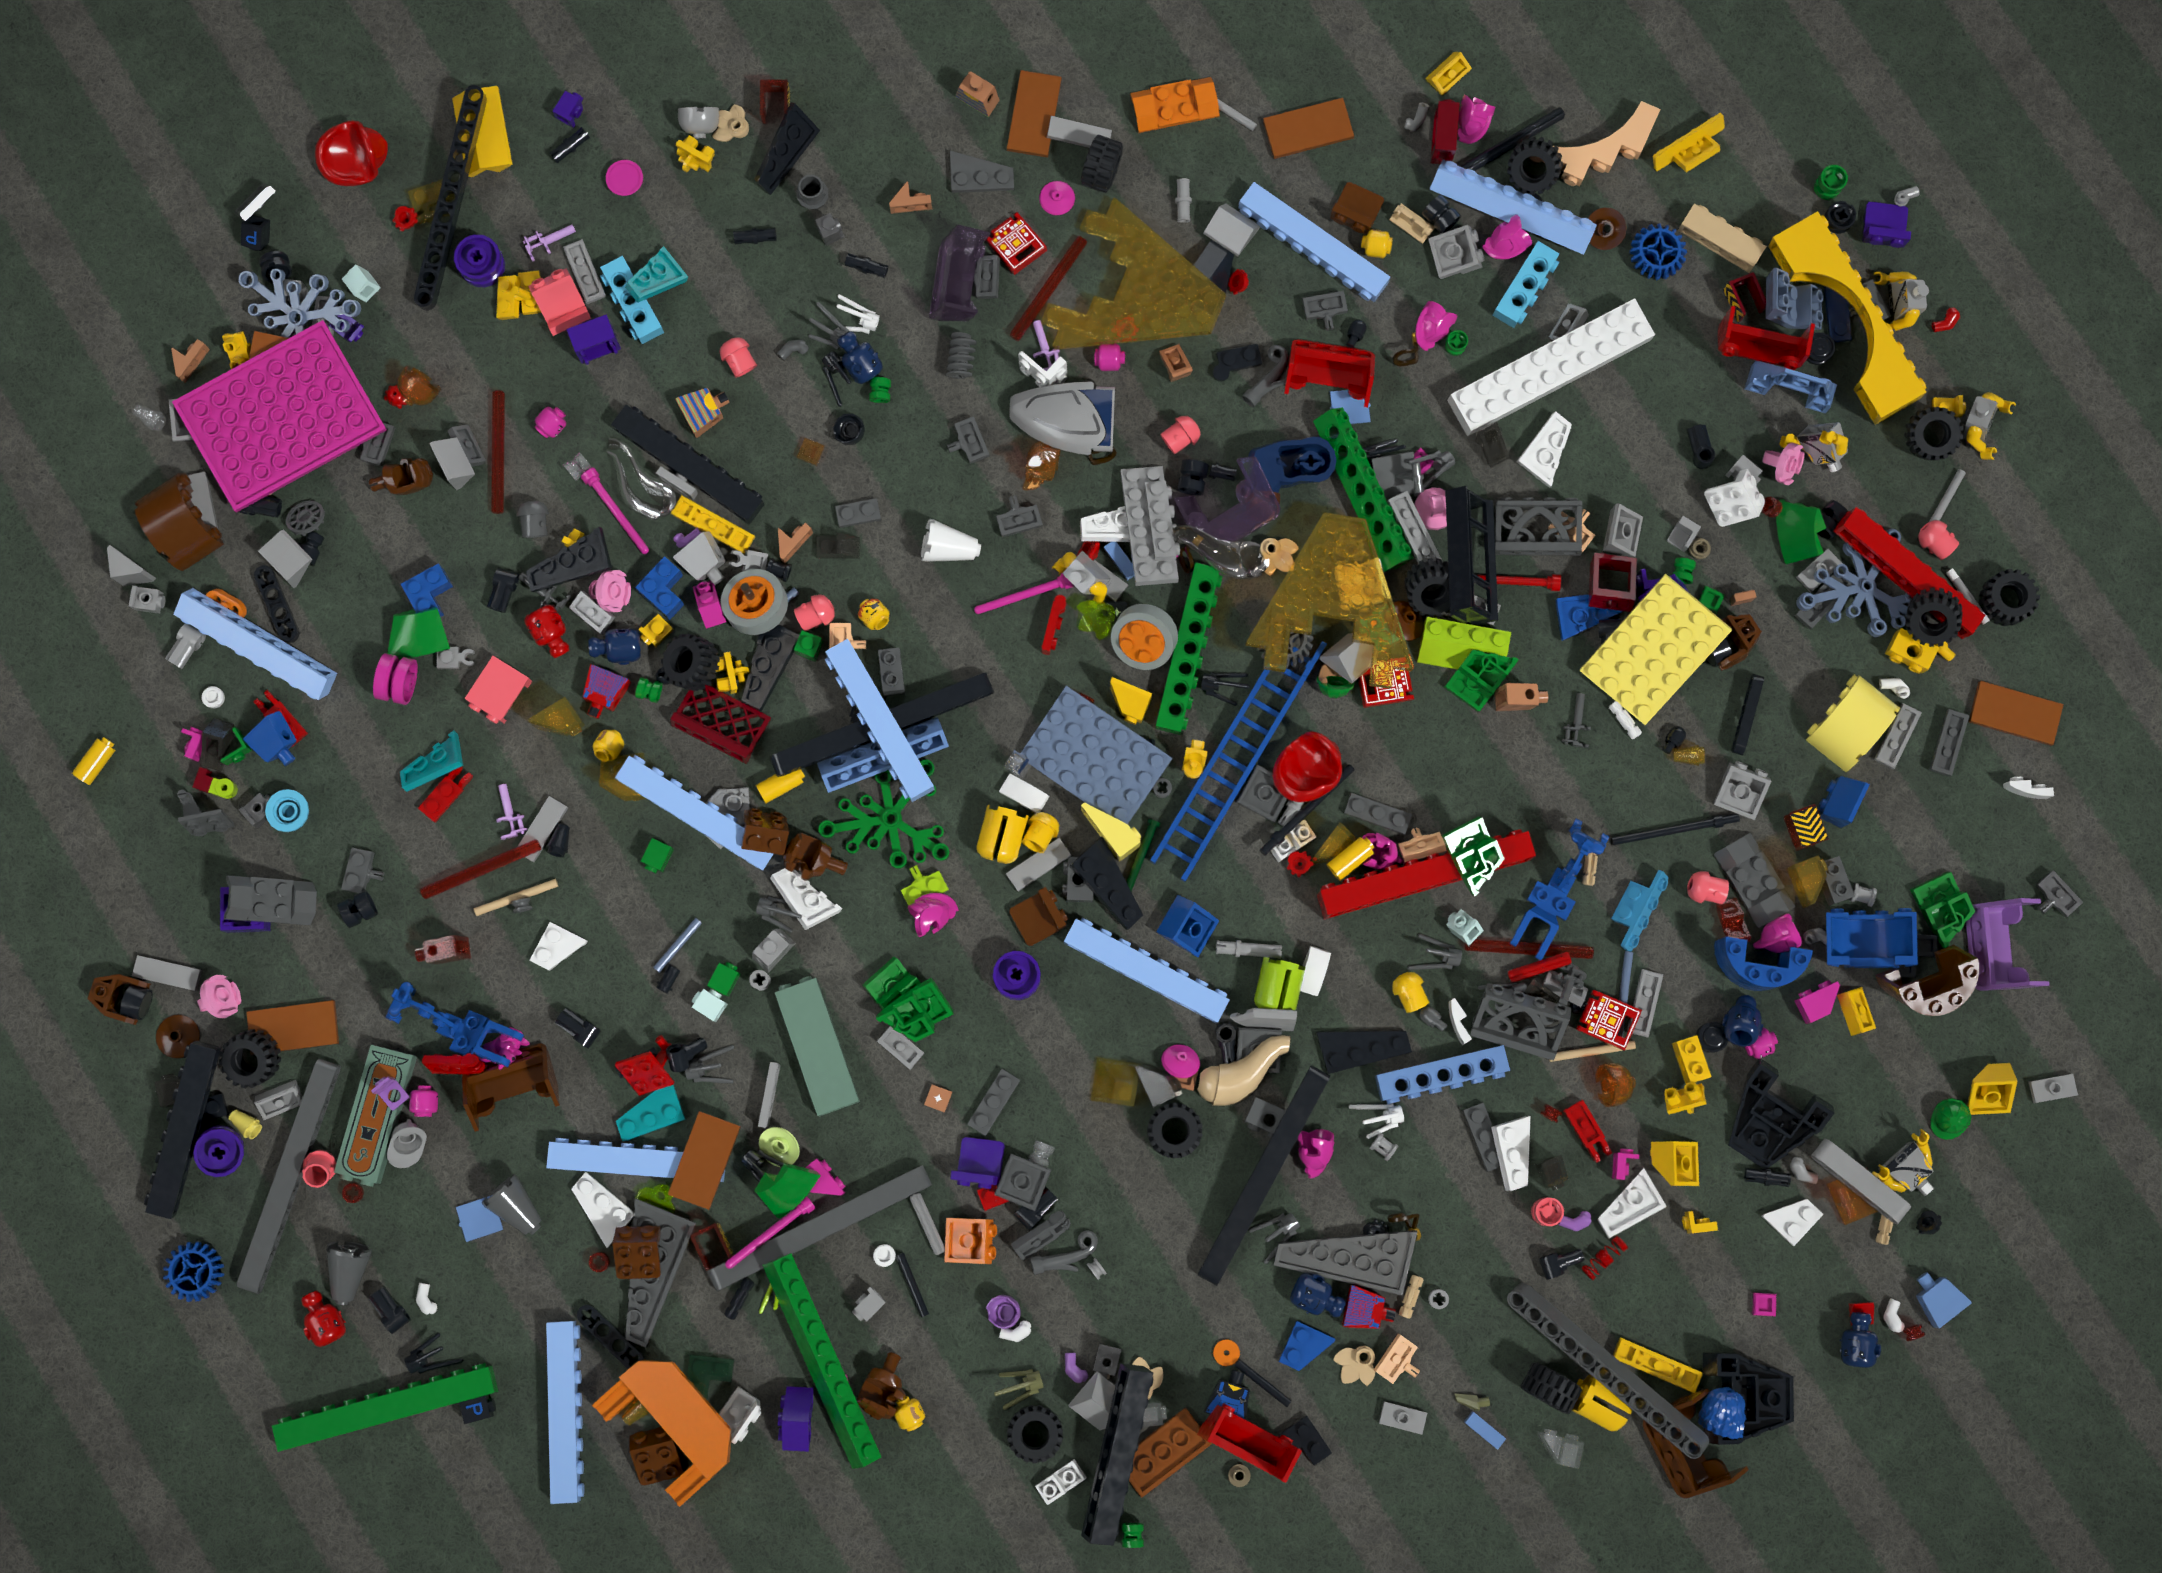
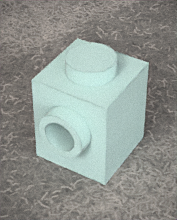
[342,265,381,302]
[692,989,728,1022]

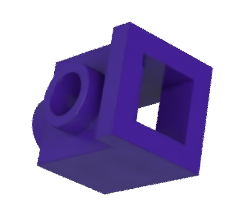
[552,91,583,128]

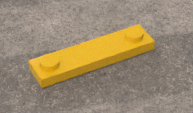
[671,495,755,555]
[1613,1338,1703,1393]

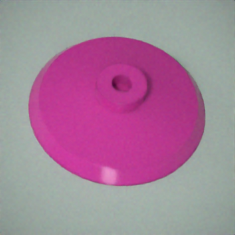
[606,160,643,196]
[1039,181,1075,215]
[1161,1044,1200,1078]

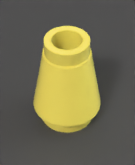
[228,1109,262,1139]

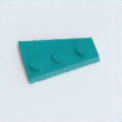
[625,246,688,303]
[400,730,463,792]

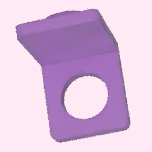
[371,1077,409,1111]

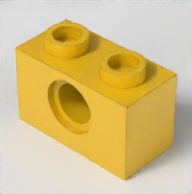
[1885,628,1940,674]
[1672,1035,1711,1084]

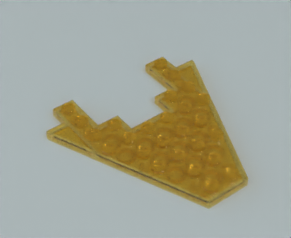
[1041,198,1226,349]
[1245,512,1414,689]

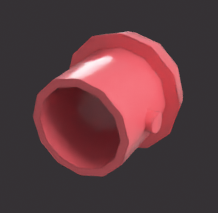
[720,337,757,378]
[1160,416,1201,455]
[1918,520,1959,560]
[794,595,835,632]
[1687,871,1729,904]
[302,1150,337,1188]

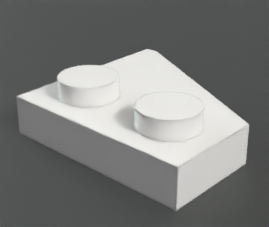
[530,922,588,971]
[1761,1199,1823,1246]

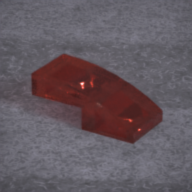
[1716,898,1751,942]

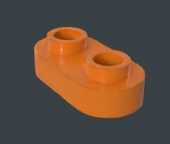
[206,589,247,618]

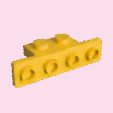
[1653,113,1725,173]

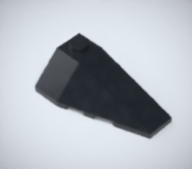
[1178,239,1234,317]

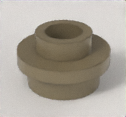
[1689,538,1711,559]
[1228,1464,1251,1487]

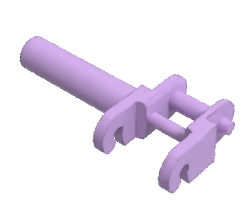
[523,224,576,262]
[1033,320,1060,371]
[496,784,527,840]

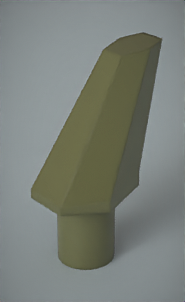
[1454,1393,1490,1412]

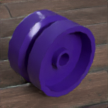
[454,235,505,287]
[993,951,1041,1000]
[194,1125,244,1177]

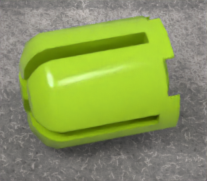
[1254,957,1306,1010]

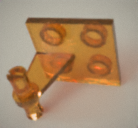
[1826,1168,1878,1225]

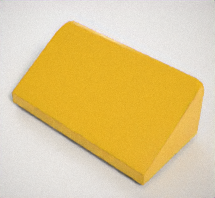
[1425,52,1472,96]
[1837,987,1876,1036]

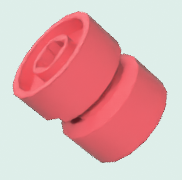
[1531,1198,1564,1226]

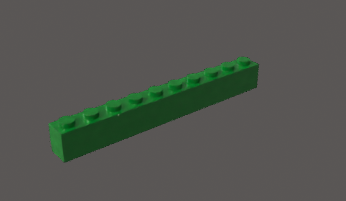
[762,1253,881,1469]
[272,1363,498,1452]

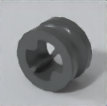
[1152,778,1172,798]
[511,898,533,913]

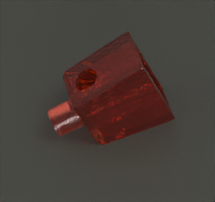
[415,935,471,964]

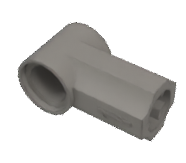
[165,624,206,669]

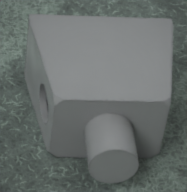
[673,531,725,585]
[752,929,796,973]

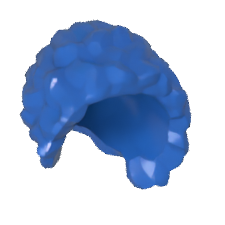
[1698,1387,1746,1439]

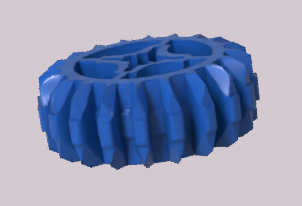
[1629,223,1687,281]
[163,1242,224,1302]

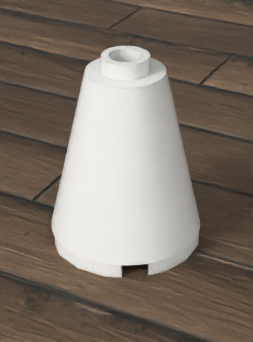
[921,519,981,562]

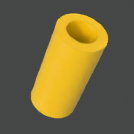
[72,737,116,785]
[756,769,805,804]
[1326,837,1374,881]

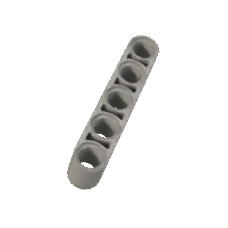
[1811,1138,1911,1225]

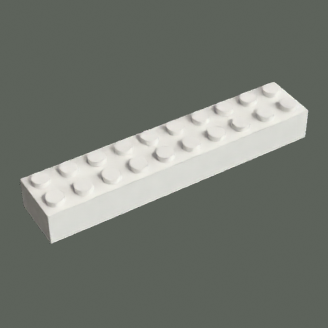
[1447,299,1655,436]

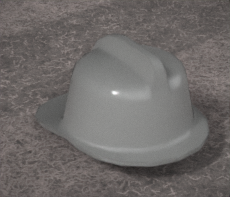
[387,1119,427,1168]

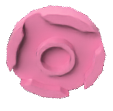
[1762,442,1804,485]
[1414,488,1447,530]
[589,570,631,612]
[197,975,241,1018]

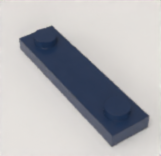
[1824,286,1852,342]

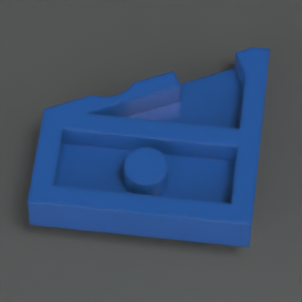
[1279,1321,1335,1371]

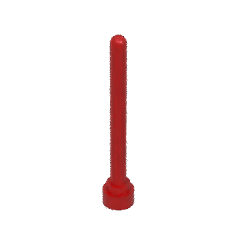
[1477,574,1561,591]

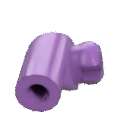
[674,527,702,548]
[1558,1211,1591,1231]
[1065,1353,1088,1383]

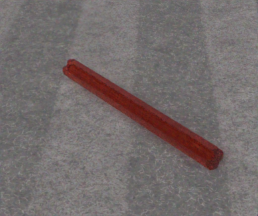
[1010,236,1087,341]
[491,390,505,514]
[420,839,541,899]
[1465,939,1594,959]

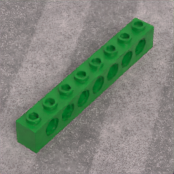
[1313,407,1414,572]
[1155,562,1223,735]

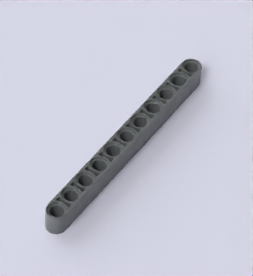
[237,1058,341,1294]
[707,1165,932,1292]
[1507,1283,1709,1459]

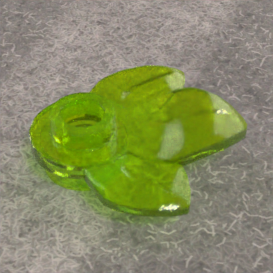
[1077,600,1116,640]
[635,1184,675,1214]

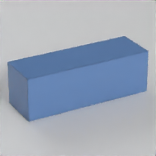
[1104,542,1134,581]
[1464,1411,1506,1450]

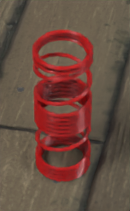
[1582,1236,1628,1280]

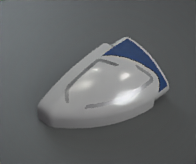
[1009,382,1115,455]

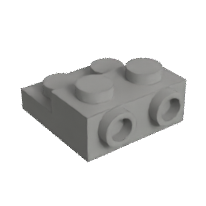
[1428,225,1484,279]
[1714,761,1771,820]

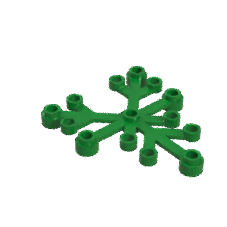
[819,759,950,869]

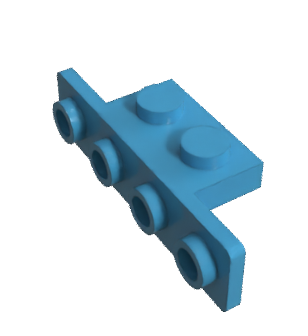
[1611,870,1668,952]

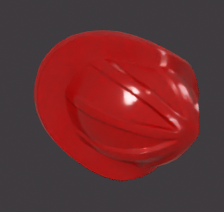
[315,120,388,186]
[1272,731,1342,802]

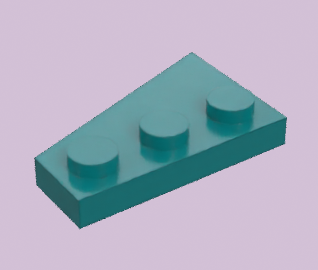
[616,1084,686,1142]

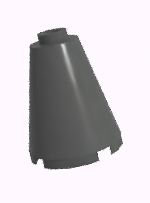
[482,1173,541,1235]
[326,1241,372,1305]

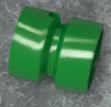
[1814,165,1848,200]

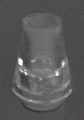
[133,404,166,431]

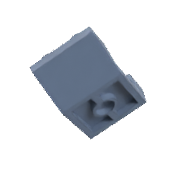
[1766,268,1823,330]

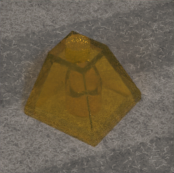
[528,697,585,736]
[599,753,646,801]
[1311,822,1357,864]
[1786,855,1828,909]
[1091,1058,1140,1107]

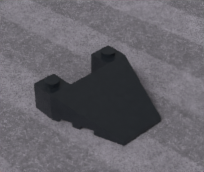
[1728,1058,1835,1169]
[1703,1352,1794,1445]

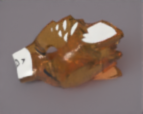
[1023,441,1060,490]

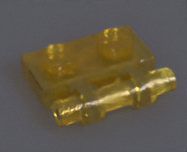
[407,179,455,224]

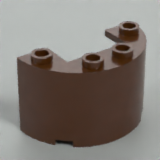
[135,473,224,571]
[1875,945,1979,1016]

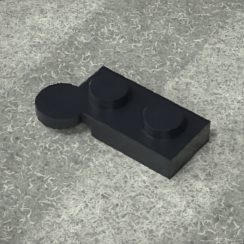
[1213,344,1262,381]

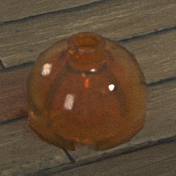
[397,365,441,406]
[1595,1063,1636,1107]

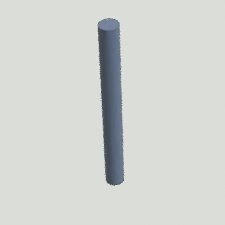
[1617,951,1633,1037]

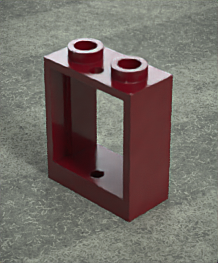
[1430,99,1460,164]
[1588,553,1637,612]

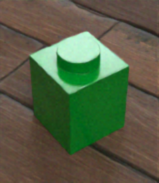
[794,630,824,662]
[641,838,674,874]
[707,962,741,997]

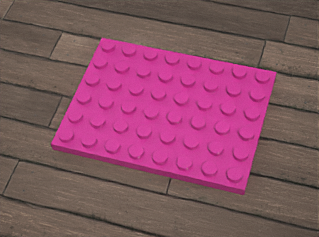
[172,320,387,513]

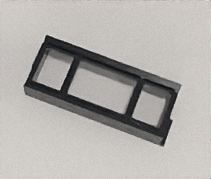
[1445,486,1498,625]

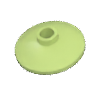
[759,1127,800,1167]

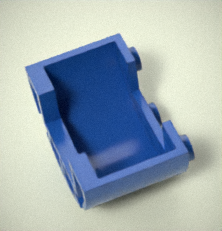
[1826,908,1918,968]
[1714,937,1813,991]

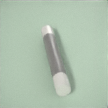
[1946,568,1990,625]

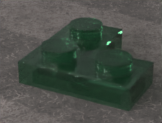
[687,1355,735,1400]

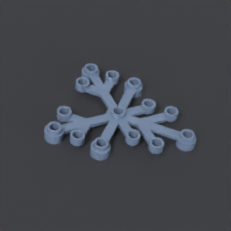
[239,269,361,338]
[1796,529,1926,637]

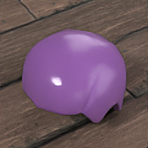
[986,1295,1021,1329]

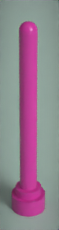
[581,468,649,554]
[974,573,1074,614]
[725,1196,815,1269]

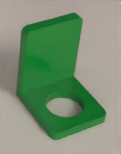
[221,727,252,765]

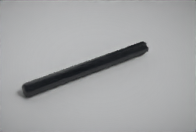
[1459,107,1565,171]

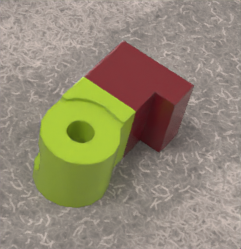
[192,767,238,799]

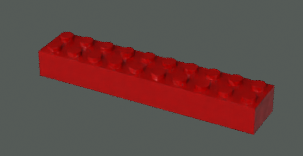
[1317,829,1536,920]

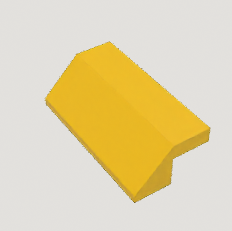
[452,86,513,177]

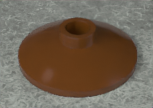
[1588,208,1627,250]
[1385,601,1424,641]
[156,1015,200,1058]

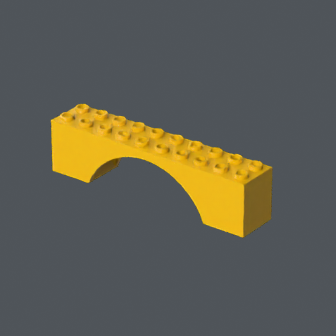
[1768,211,1927,425]

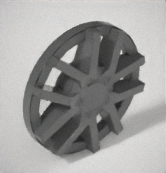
[286,501,325,536]

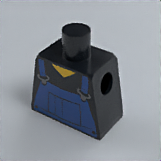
[1203,1369,1250,1420]

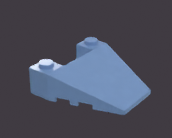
[1745,361,1837,413]

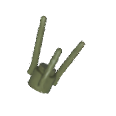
[994,1369,1044,1410]

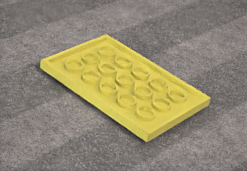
[1580,573,1732,725]

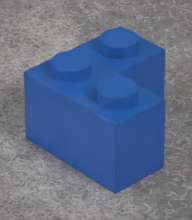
[635,556,684,620]
[401,563,453,617]

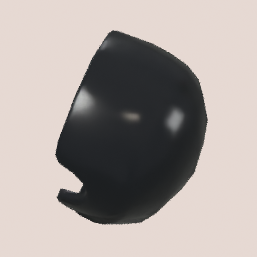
[832,413,865,445]

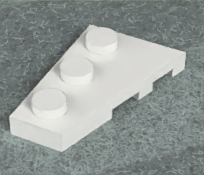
[1517,411,1572,488]
[1080,506,1129,542]
[770,868,842,930]
[1491,1116,1530,1191]
[1598,1168,1667,1239]
[572,1172,635,1248]

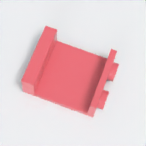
[529,268,591,336]
[465,656,532,724]

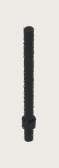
[1259,764,1355,856]
[1611,814,1740,845]

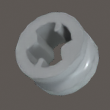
[1087,1258,1107,1280]
[1428,1289,1449,1309]

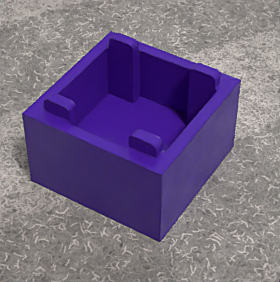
[567,314,621,365]
[220,887,270,933]

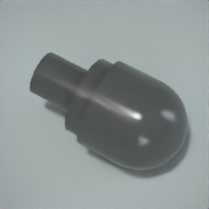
[1419,1006,1448,1032]

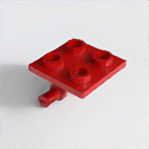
[615,1035,674,1095]

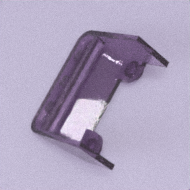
[929,225,990,321]
[1174,457,1280,550]

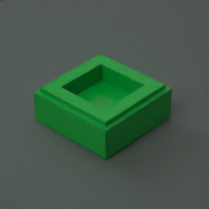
[1698,586,1725,614]

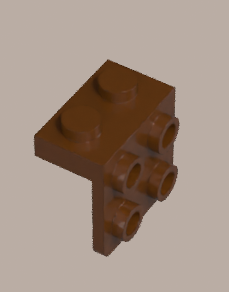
[1330,182,1384,235]
[741,808,789,855]
[1009,887,1068,946]
[613,1225,661,1279]
[629,1426,683,1485]

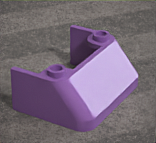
[1966,898,2049,991]

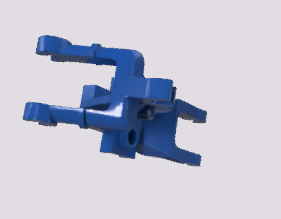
[1509,818,1609,961]
[385,982,524,1068]

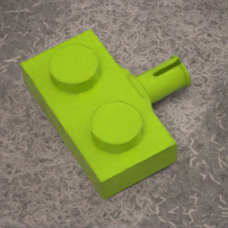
[901,865,949,906]

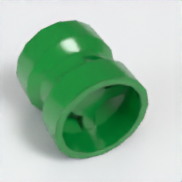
[1445,330,1468,356]
[869,377,891,403]
[1672,558,1696,584]
[635,677,663,703]
[1122,1523,1144,1548]

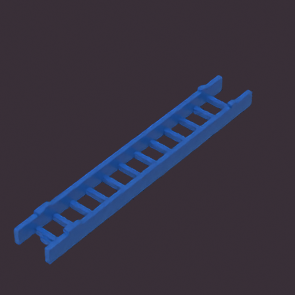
[1150,627,1327,882]

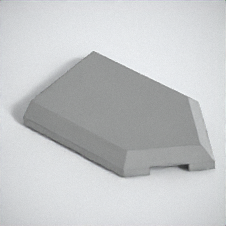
[705,787,750,849]
[1230,1008,1297,1031]

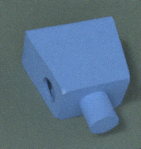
[1916,1272,1972,1328]

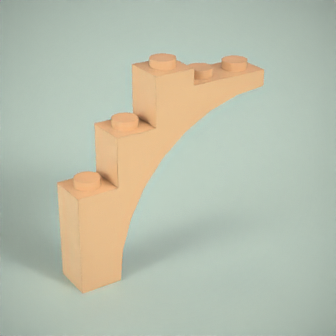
[1529,101,1660,187]

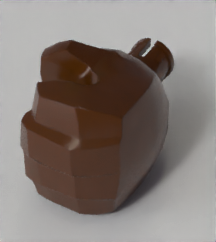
[369,458,433,495]
[783,833,848,881]
[857,1352,906,1420]

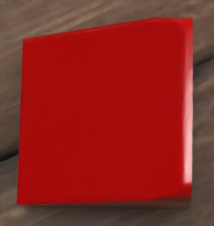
[1848,1302,1874,1326]

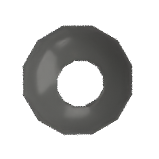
[797,175,828,209]
[516,501,549,538]

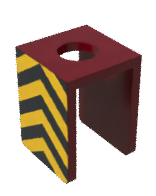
[1723,272,1766,322]

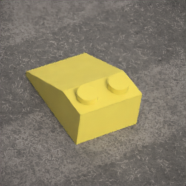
[1081,803,1141,862]

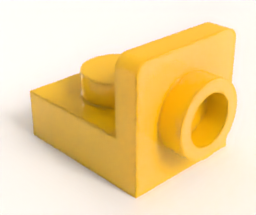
[1932,395,1966,419]
[638,614,674,647]
[1682,1211,1718,1234]

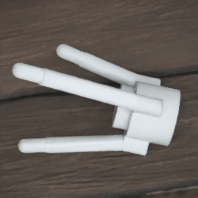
[837,294,880,334]
[1349,1103,1404,1139]

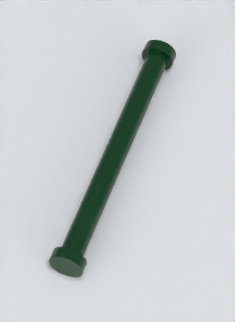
[1111,819,1160,915]

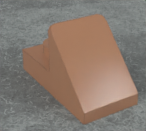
[889,182,932,214]
[171,339,210,383]
[1159,344,1193,382]
[778,523,813,564]

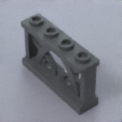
[1495,498,1582,556]
[1470,983,1571,1061]

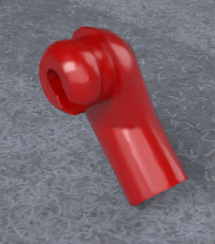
[1931,307,1960,332]

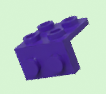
[1862,202,1911,248]
[951,1137,1005,1189]

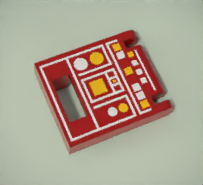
[984,212,1047,275]
[1358,658,1414,708]
[1576,990,1642,1051]

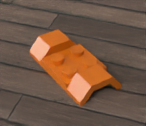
[1130,77,1220,133]

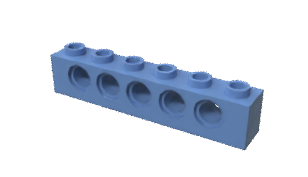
[817,717,949,793]
[1375,1045,1510,1104]

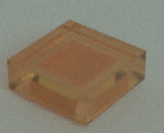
[797,438,825,466]

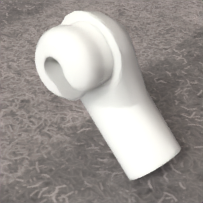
[1879,678,1910,699]
[416,1283,437,1315]
[1884,1299,1905,1333]
[999,1321,1031,1342]

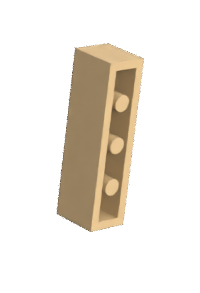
[1678,204,1767,273]

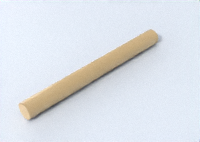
[474,878,559,916]
[1549,1040,1636,1062]

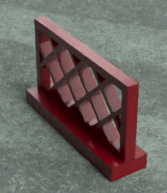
[670,685,771,764]

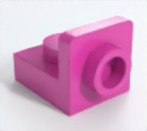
[181,727,208,762]
[1612,1149,1639,1180]

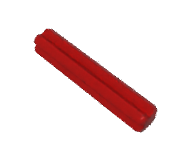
[1508,952,1572,983]

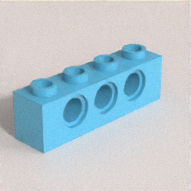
[1492,241,1560,328]
[600,256,664,344]

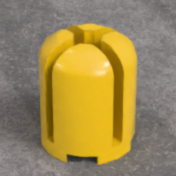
[977,805,1029,864]
[1572,1374,1633,1431]

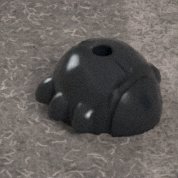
[1916,1210,1942,1235]
[1363,1219,1389,1235]

